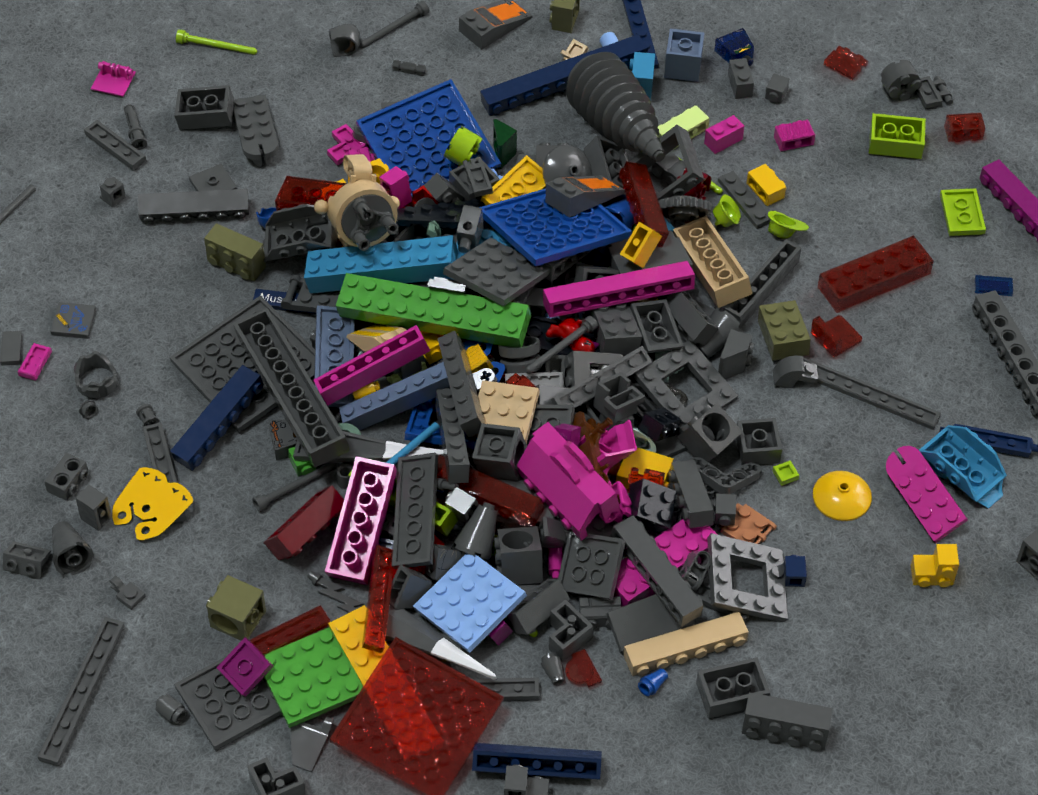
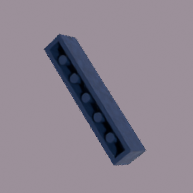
[170,365,264,471]
[472,743,602,779]

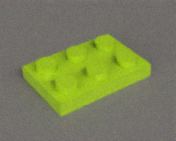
[940,188,986,236]

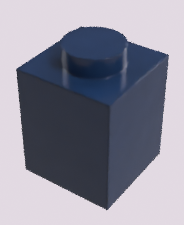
[784,555,807,587]

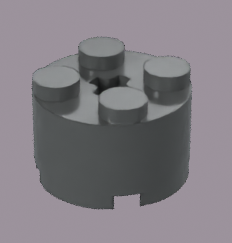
[881,60,922,101]

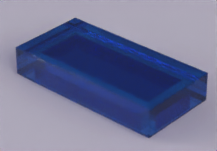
[975,275,1013,296]

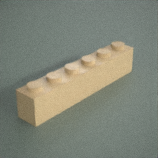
[624,612,749,676]

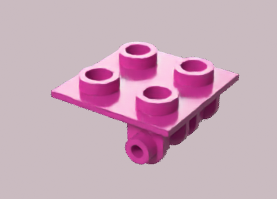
[91,61,136,97]

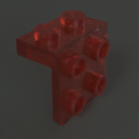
[811,315,862,357]

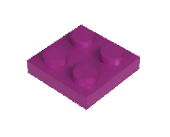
[217,637,274,697]

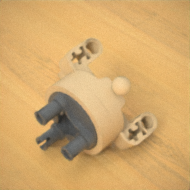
[314,154,400,251]

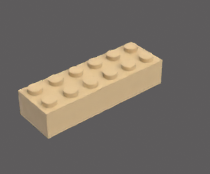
[673,216,752,308]

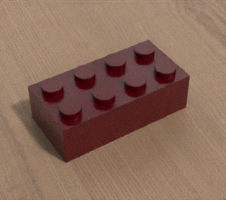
[263,485,344,560]

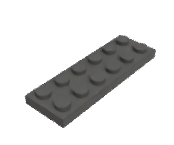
[392,452,438,569]

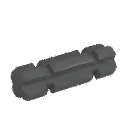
[392,60,426,76]

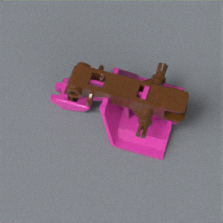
[573,411,637,523]

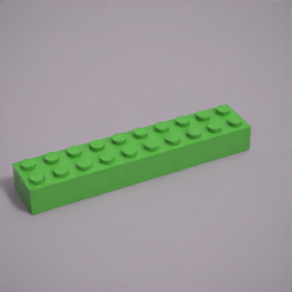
[336,273,531,348]

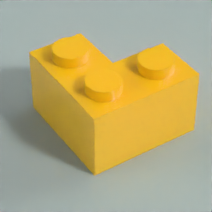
[911,544,959,587]

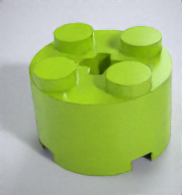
[444,126,483,166]

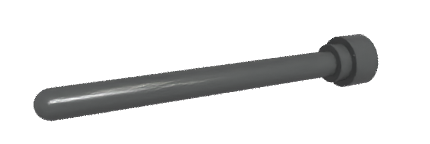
[360,1,430,48]
[526,316,598,374]
[252,462,338,512]

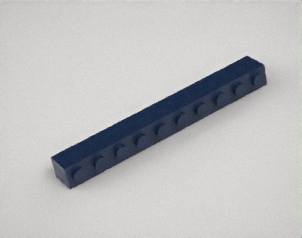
[480,34,648,116]

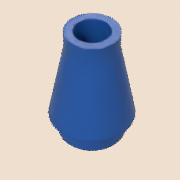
[638,668,668,696]

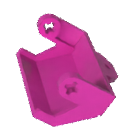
[517,422,620,541]

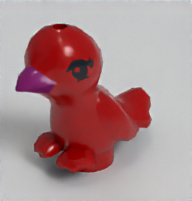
[546,318,599,352]

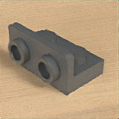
[3,541,51,579]

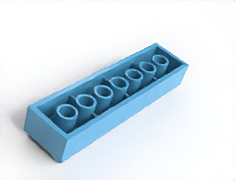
[304,235,458,293]

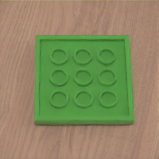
[264,628,366,728]

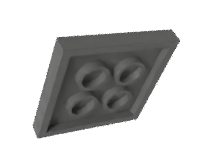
[558,531,626,600]

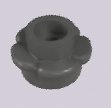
[79,400,98,418]

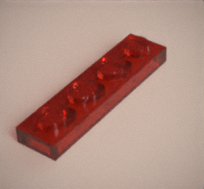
[250,605,330,655]

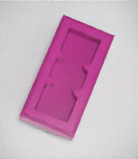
[18,343,52,381]

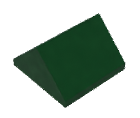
[493,119,517,169]

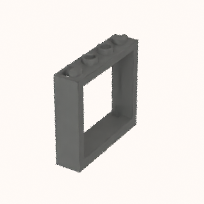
[628,125,704,219]

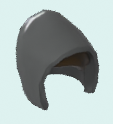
[329,24,360,57]

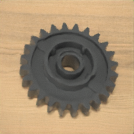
[653,196,712,222]

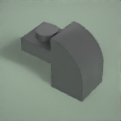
[773,356,819,388]

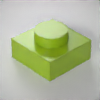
[772,460,799,486]

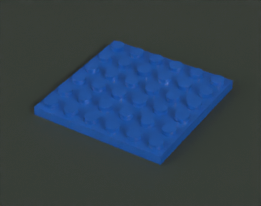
[356,79,501,197]
[479,188,632,266]

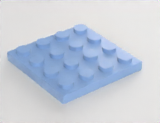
[413,553,527,653]

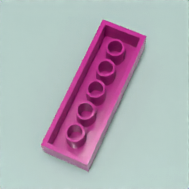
[325,456,398,585]
[614,519,718,607]

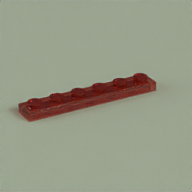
[362,545,394,653]

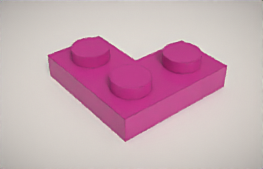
[327,124,366,165]

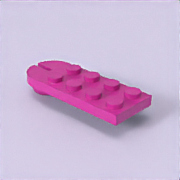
[886,446,968,543]

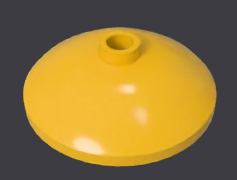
[813,471,872,521]

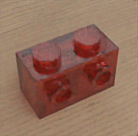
[944,113,986,142]

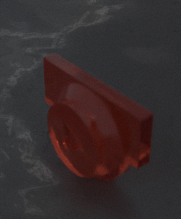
[565,649,602,688]

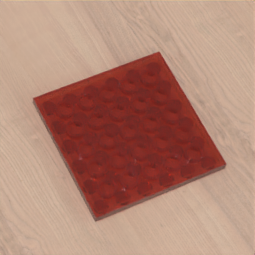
[330,637,504,795]

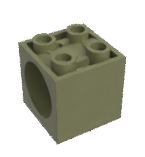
[206,575,266,641]

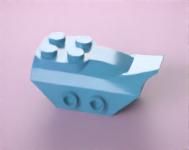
[919,425,1007,509]

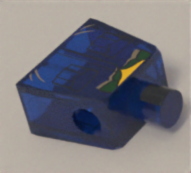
[714,28,754,67]

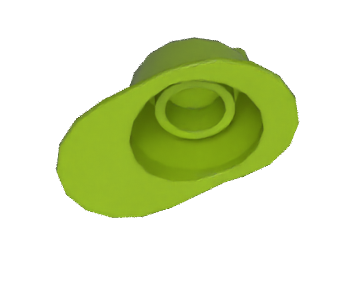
[713,194,741,228]
[767,211,809,239]

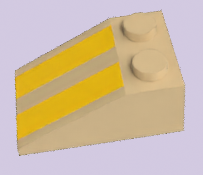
[346,324,406,352]

